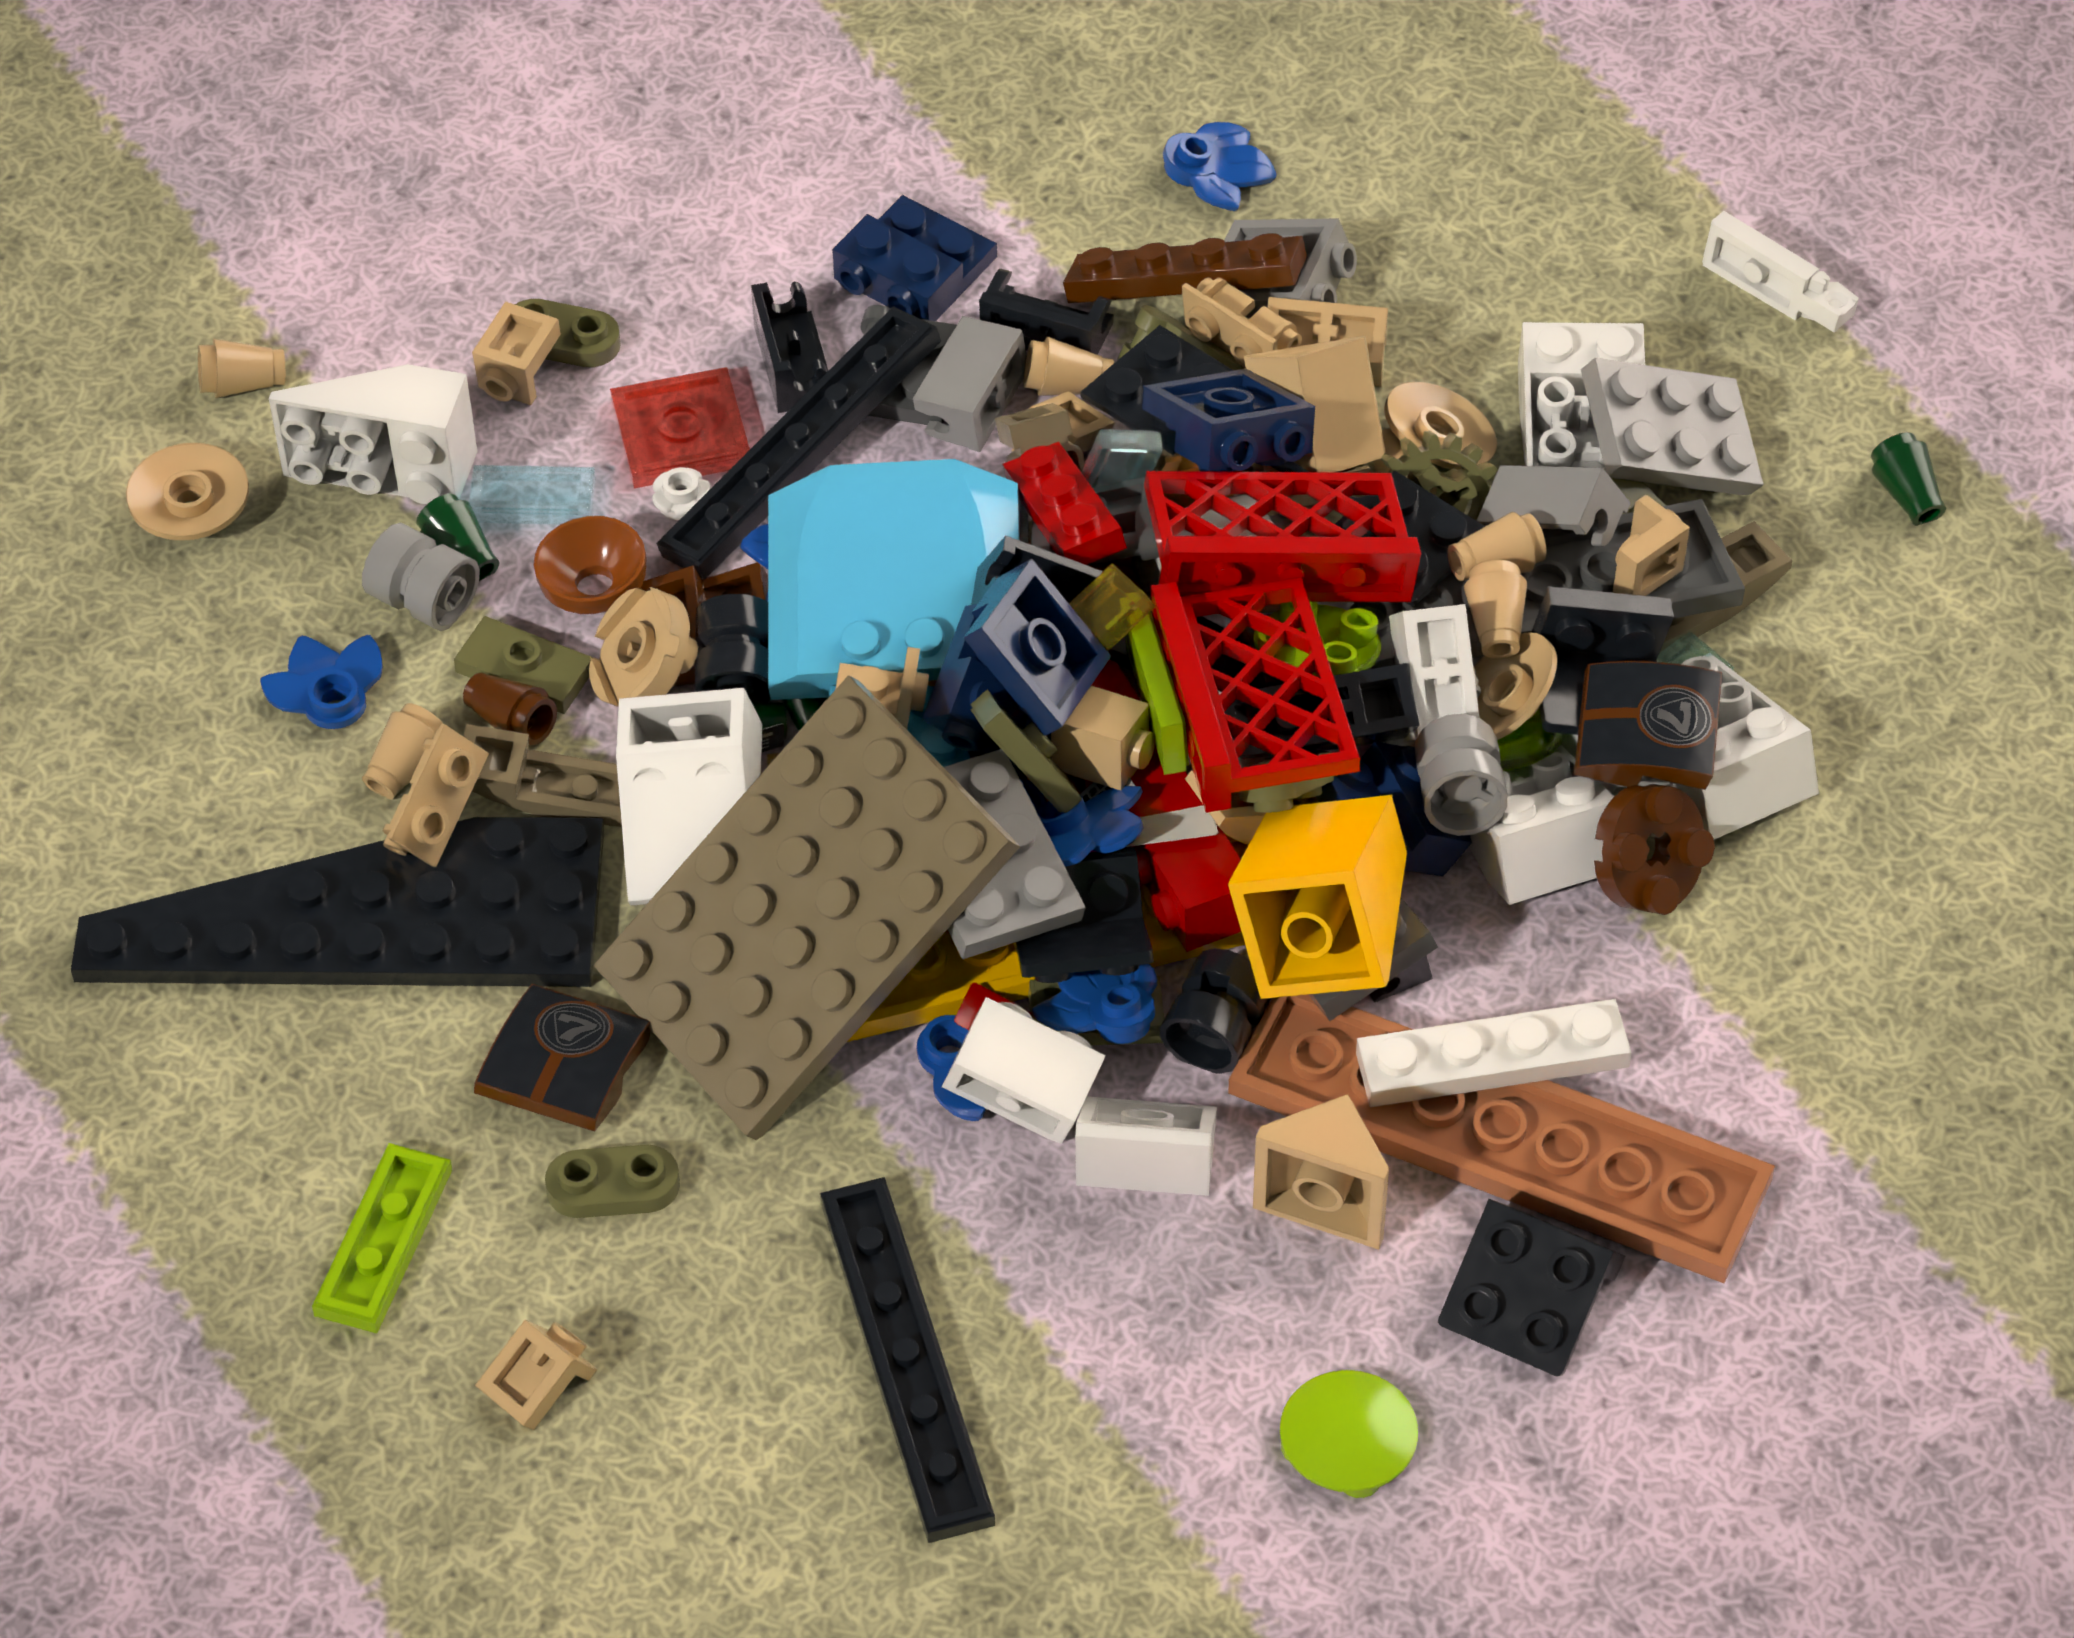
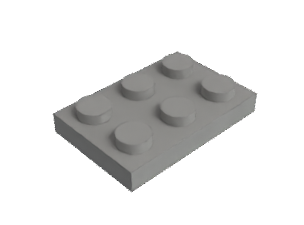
[1580,358,1764,495]
[944,749,1086,959]

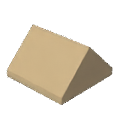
[1244,336,1386,472]
[1253,1094,1389,1250]

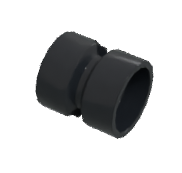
[695,594,771,703]
[1160,948,1271,1074]

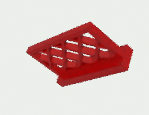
[1144,471,1421,602]
[1151,577,1360,813]

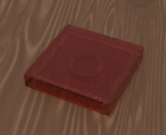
[610,367,750,489]

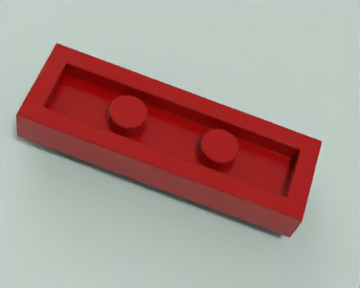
[1002,441,1127,565]

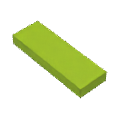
[1122,598,1189,775]
[312,1143,452,1334]

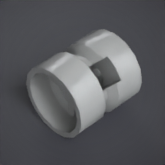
[362,522,480,631]
[1415,714,1507,836]

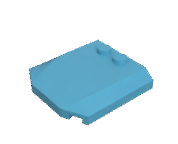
[768,459,1020,700]

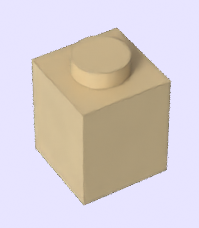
[1051,686,1155,790]

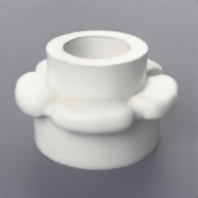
[652,467,711,521]

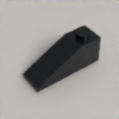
[1224,663,1420,759]

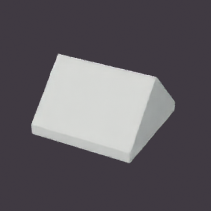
[1075,1096,1217,1196]

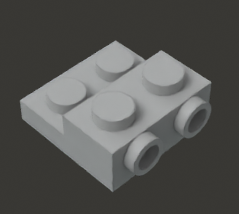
[1224,218,1357,318]

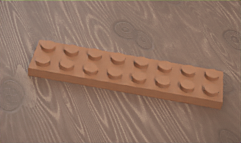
[1228,995,1775,1284]

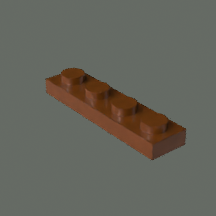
[1063,233,1307,303]

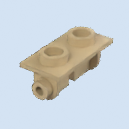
[1182,278,1302,369]
[382,724,489,867]

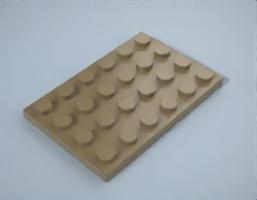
[593,675,1020,1140]

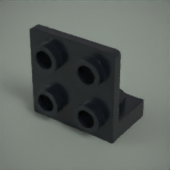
[1531,586,1674,735]
[1014,847,1154,983]
[1438,1199,1625,1376]

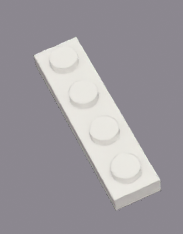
[1356,999,1632,1107]

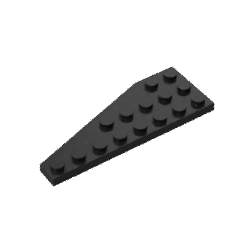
[71,817,604,987]

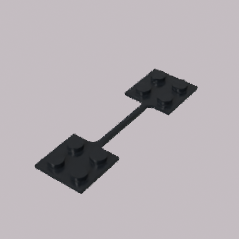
[1080,325,1485,607]

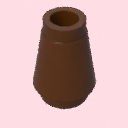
[463,672,557,746]

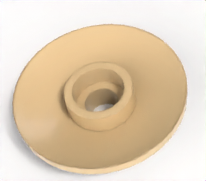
[1384,382,1497,470]
[126,443,249,540]
[1474,633,1557,740]

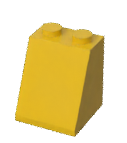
[1228,795,1407,999]

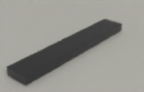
[656,306,941,579]
[820,1177,995,1543]

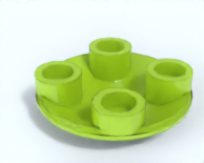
[1254,602,1381,676]
[1280,1370,1418,1498]

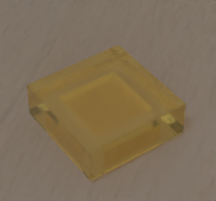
[1069,563,1156,650]

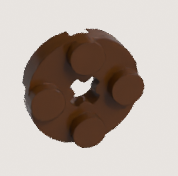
[1594,784,1715,915]

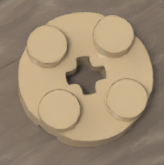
[589,587,698,707]

